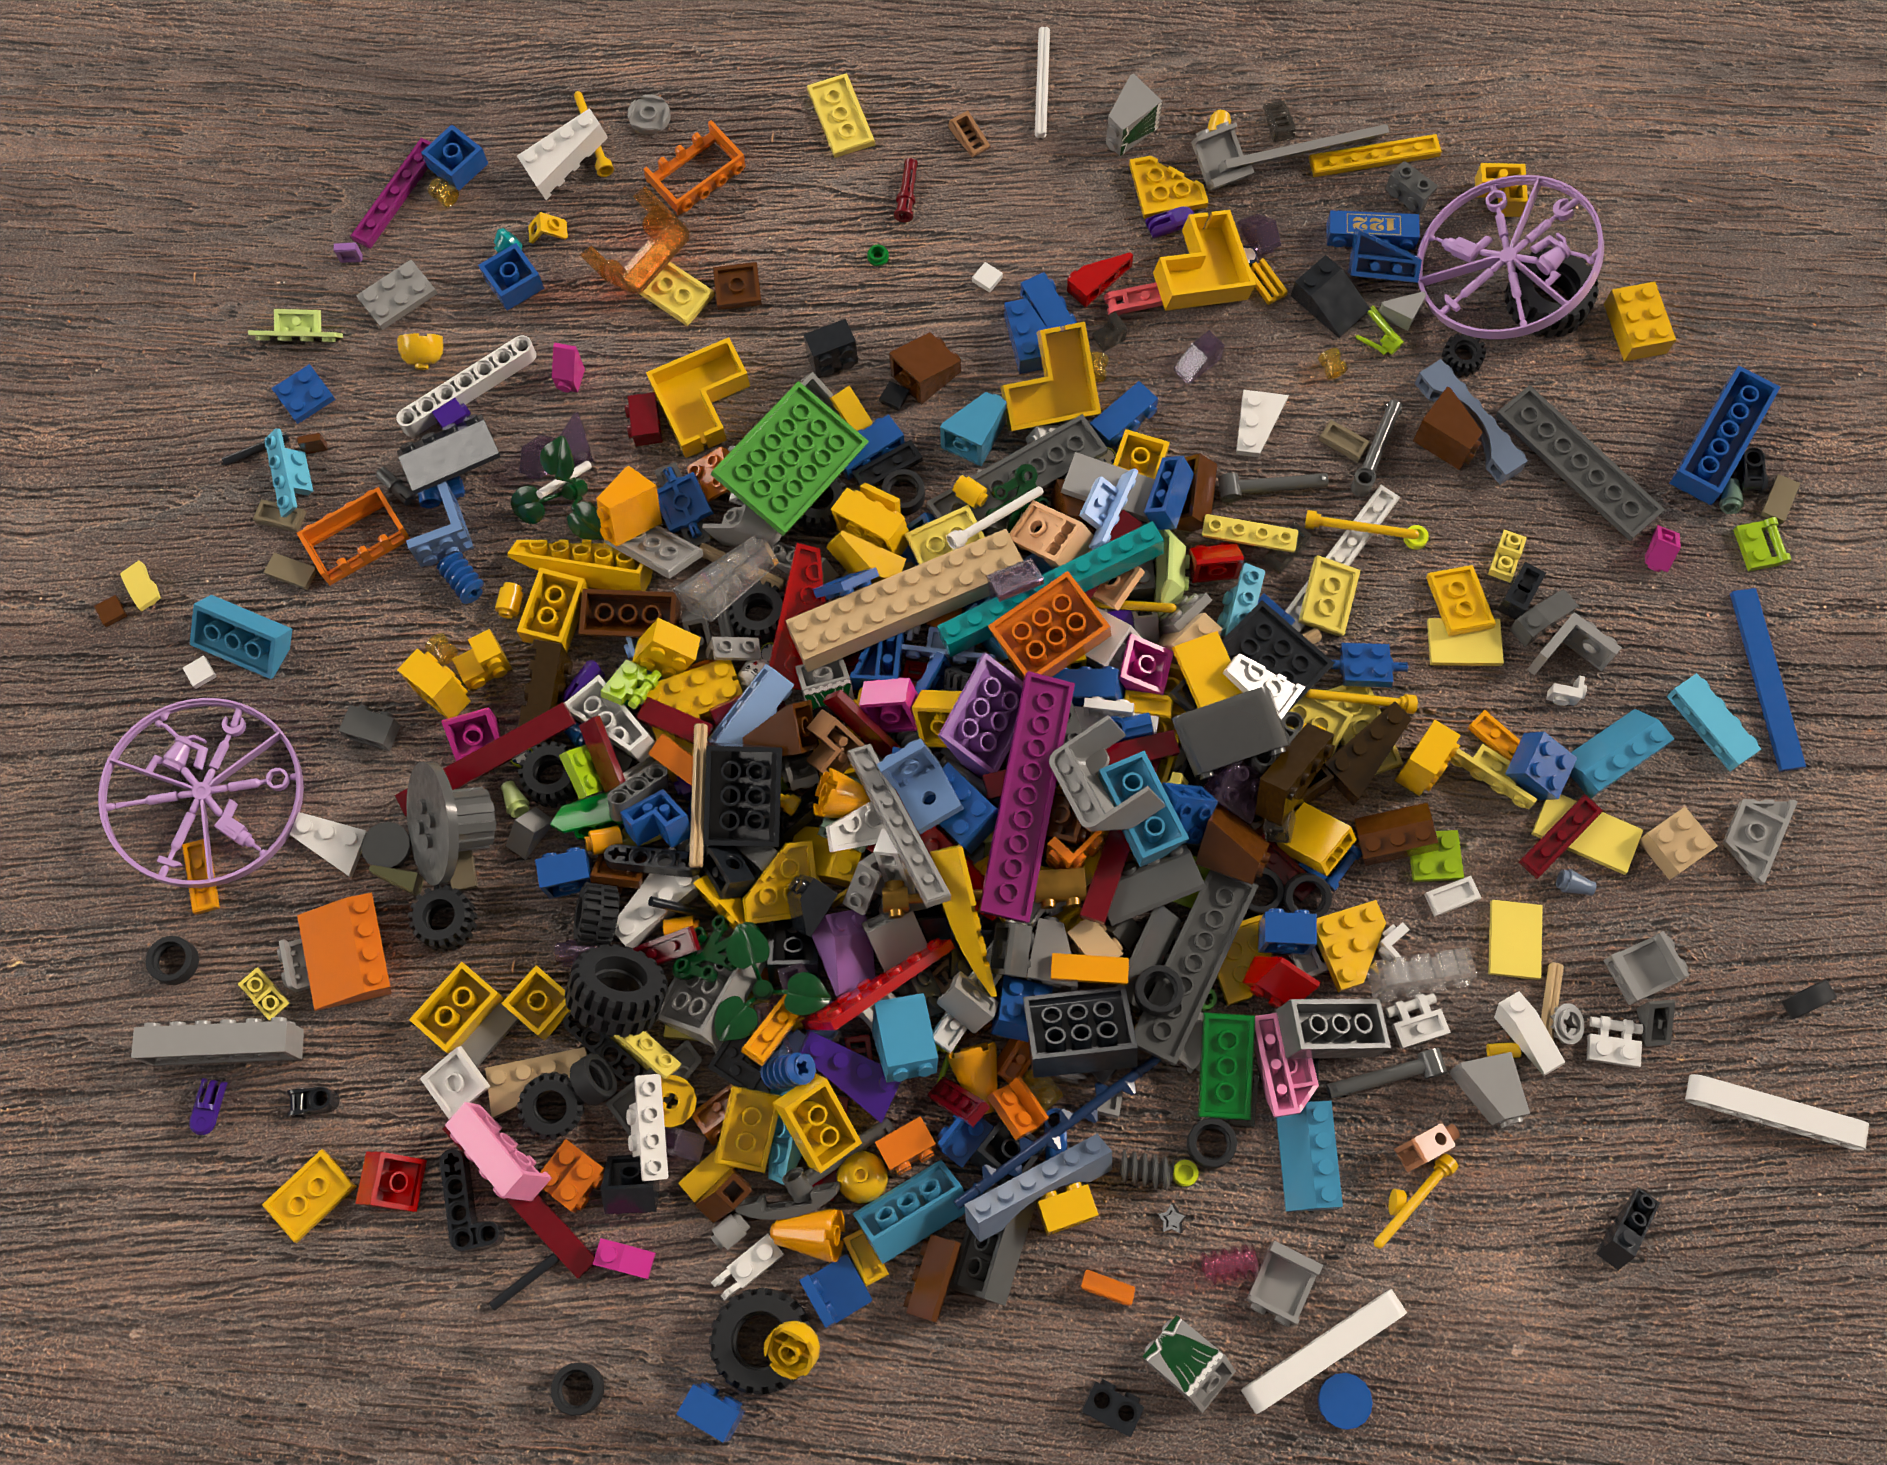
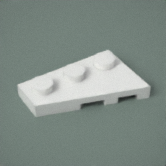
[1236,390,1289,457]
[1223,654,1305,719]
[826,801,885,852]
[290,812,367,878]

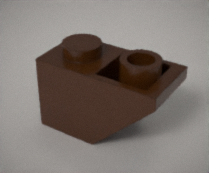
[695,1167,752,1223]

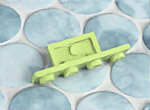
[248,309,343,342]

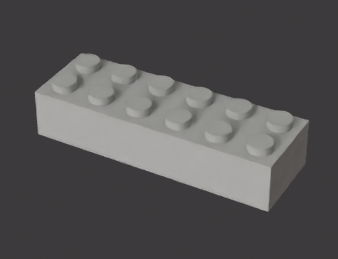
[131,1017,304,1066]

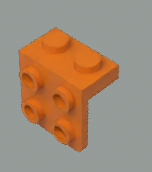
[687,447,731,502]
[1045,831,1104,869]

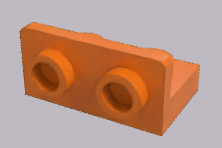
[987,1076,1049,1140]

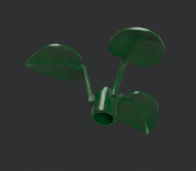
[511,435,603,540]
[715,924,831,1041]

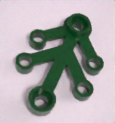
[986,464,1050,547]
[673,915,761,983]

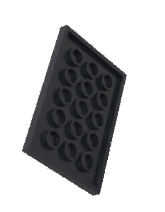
[1168,600,1335,761]

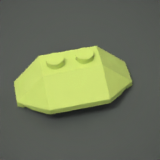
[1154,529,1190,618]

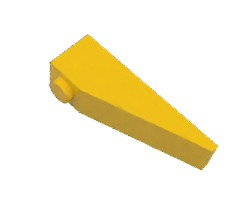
[693,875,768,960]

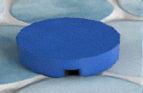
[1317,1373,1373,1430]

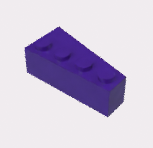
[798,1030,901,1123]

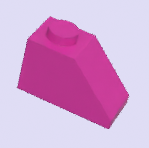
[552,343,585,392]
[1645,525,1681,572]
[593,1238,656,1279]

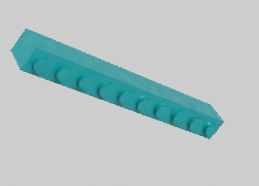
[937,521,1164,657]

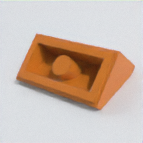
[997,1038,1031,1084]
[1080,1270,1135,1306]

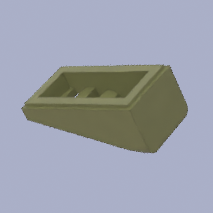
[369,865,424,896]

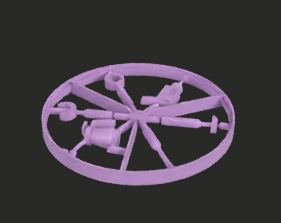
[1417,175,1604,339]
[98,698,304,888]

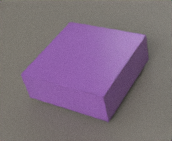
[334,243,363,263]

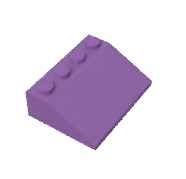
[938,653,1024,777]

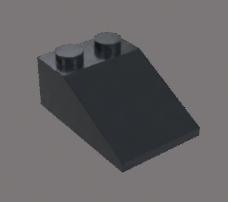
[1291,255,1371,338]
[767,919,820,984]

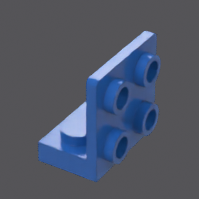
[1162,782,1218,844]
[937,1115,994,1169]
[799,1255,872,1329]

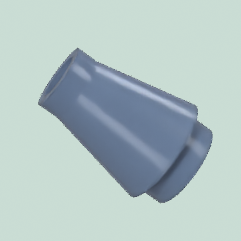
[1556,869,1596,896]

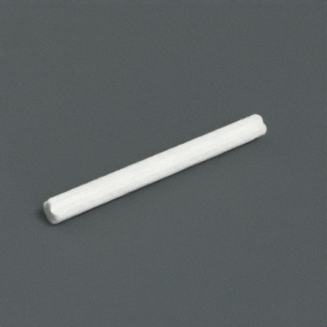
[1035,27,1050,138]

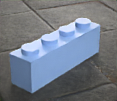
[707,664,794,744]

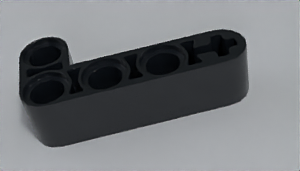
[440,1149,505,1252]

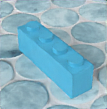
[1666,673,1761,772]

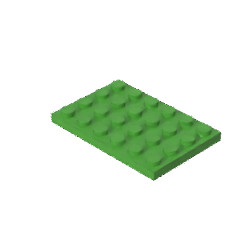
[710,381,869,536]

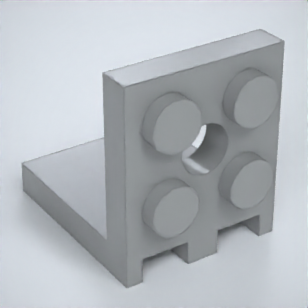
[1527,612,1622,676]

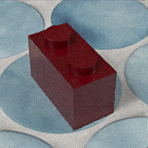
[625,392,663,447]

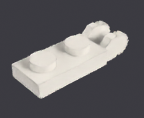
[711,1234,784,1301]

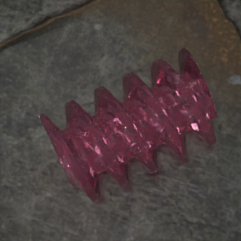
[1200,1243,1258,1285]

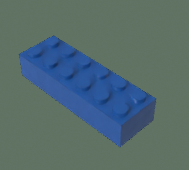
[1669,365,1781,505]

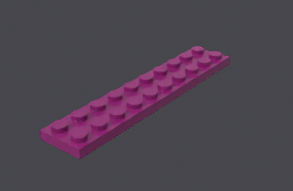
[978,671,1075,924]

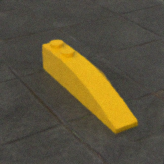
[507,540,653,591]
[930,845,997,997]

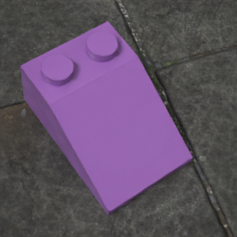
[812,910,875,996]

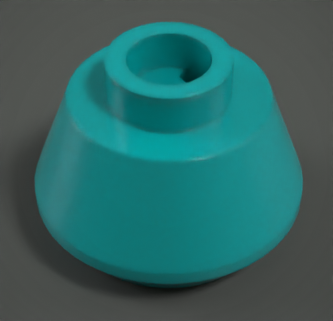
[493,228,522,253]

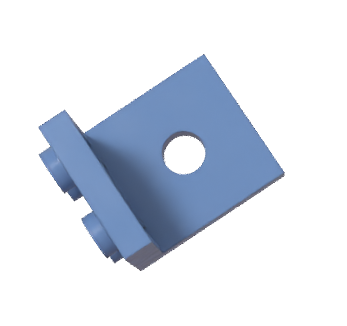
[406,482,474,567]
[877,738,964,834]

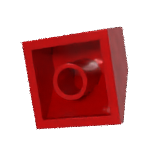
[1189,542,1244,583]
[1242,956,1320,1009]
[355,1152,427,1212]

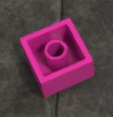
[859,678,918,733]

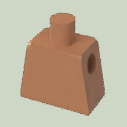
[1394,1123,1460,1172]

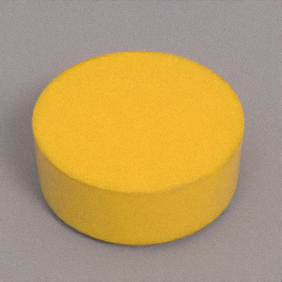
[1388,1189,1407,1216]

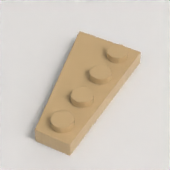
[485,1047,588,1119]

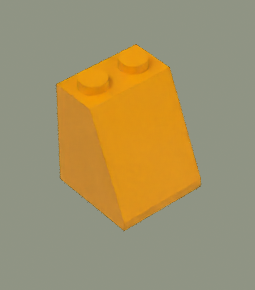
[596,466,662,547]

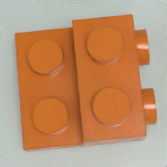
[540,1139,605,1213]

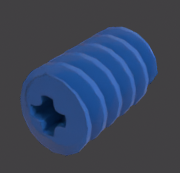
[436,552,484,604]
[760,1052,816,1090]

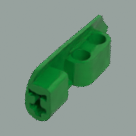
[551,792,623,840]

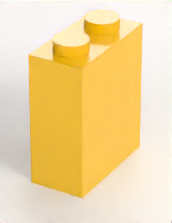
[1274,802,1357,876]

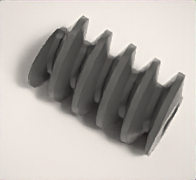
[1119,1149,1175,1191]

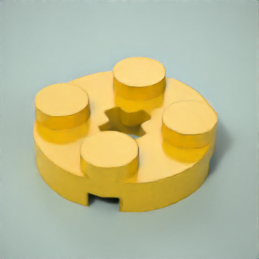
[661,1075,697,1127]

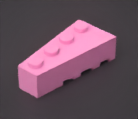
[445,1102,552,1201]

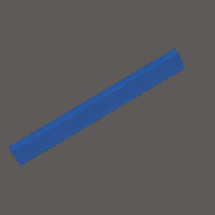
[1730,588,1806,772]

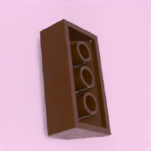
[578,589,681,638]

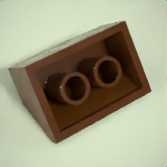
[1175,453,1217,532]
[1355,802,1440,866]
[903,1235,961,1324]

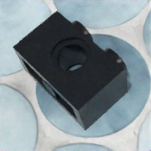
[702,845,755,899]

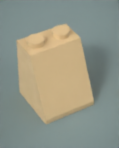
[1155,613,1222,665]

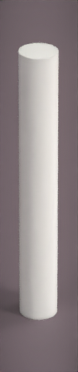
[536,461,592,499]

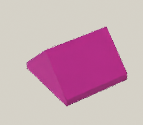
[1119,634,1173,695]
[442,707,501,761]

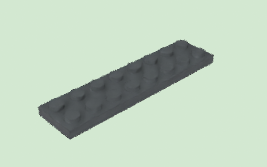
[1496,385,1665,541]
[926,414,1108,522]
[1134,869,1259,1066]

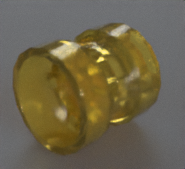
[428,177,459,208]
[1318,348,1348,380]
[1090,352,1109,383]
[425,633,459,666]

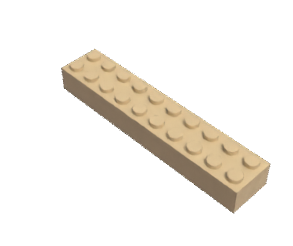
[786,529,1027,672]

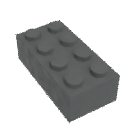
[1276,999,1391,1059]

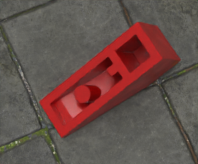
[1067,252,1133,308]

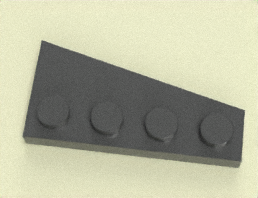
[605,1040,703,1136]

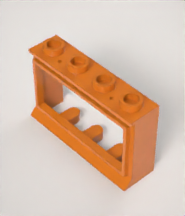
[643,120,746,216]
[297,487,411,586]

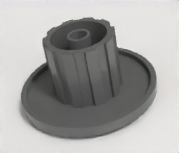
[407,761,496,886]

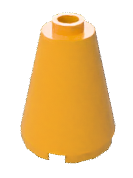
[813,768,870,818]
[946,1041,998,1115]
[770,1208,845,1263]

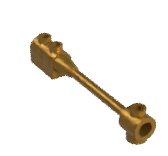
[882,868,1086,919]

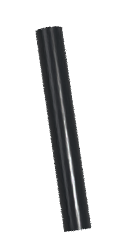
[221,432,290,466]
[648,896,717,920]
[489,1252,560,1311]

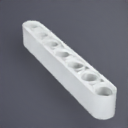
[397,335,536,437]
[1685,1074,1869,1151]
[1241,1289,1407,1414]

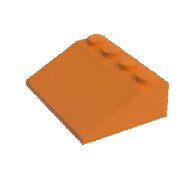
[988,571,1112,680]
[297,892,392,1011]

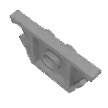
[1722,799,1798,885]

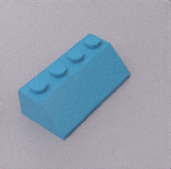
[190,595,292,679]
[1570,709,1674,799]
[1098,751,1189,867]
[1276,1101,1343,1212]
[852,1160,965,1264]

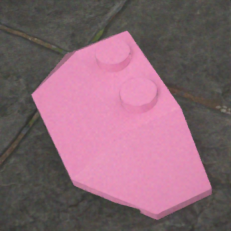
[1254,1013,1319,1118]

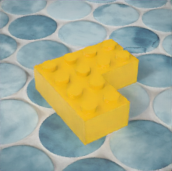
[1153,210,1256,311]
[1000,322,1101,431]
[646,337,750,458]
[644,660,743,782]

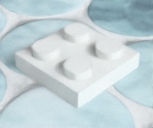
[420,1046,491,1119]

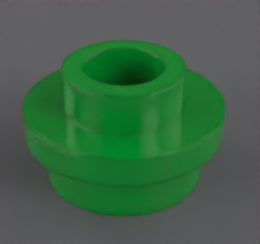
[867,244,889,266]

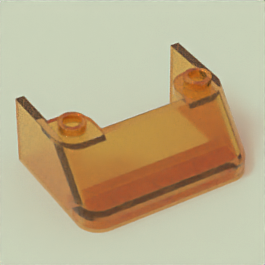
[580,186,690,294]

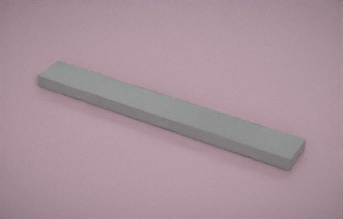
[1218,124,1389,173]
[847,744,951,908]

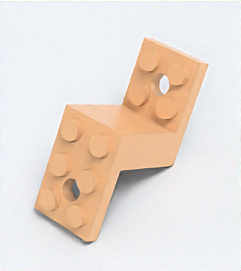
[1009,500,1145,610]

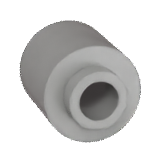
[711,1212,751,1250]

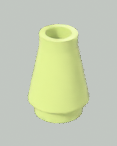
[501,781,529,818]

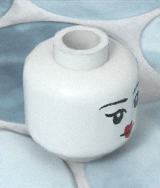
[738,658,769,691]

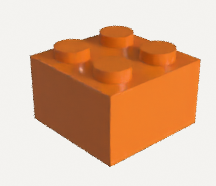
[875,1116,937,1176]

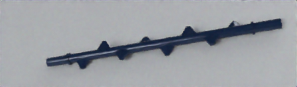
[953,1055,1161,1210]

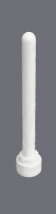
[946,486,1043,550]

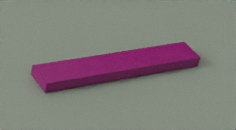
[350,138,432,249]

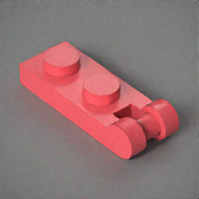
[1103,282,1163,318]

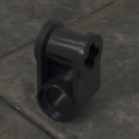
[1736,447,1768,494]
[287,1086,340,1118]

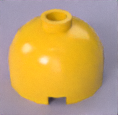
[397,333,443,370]
[837,1151,888,1204]
[764,1321,820,1379]

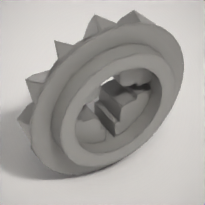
[1550,1003,1584,1044]

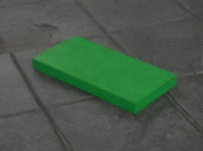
[1198,1012,1255,1120]

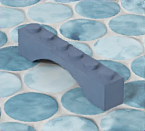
[1415,359,1528,485]
[964,1134,1112,1242]

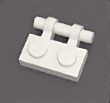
[1385,993,1451,1049]
[1586,1016,1643,1068]

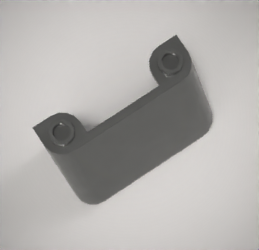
[1172,686,1290,780]

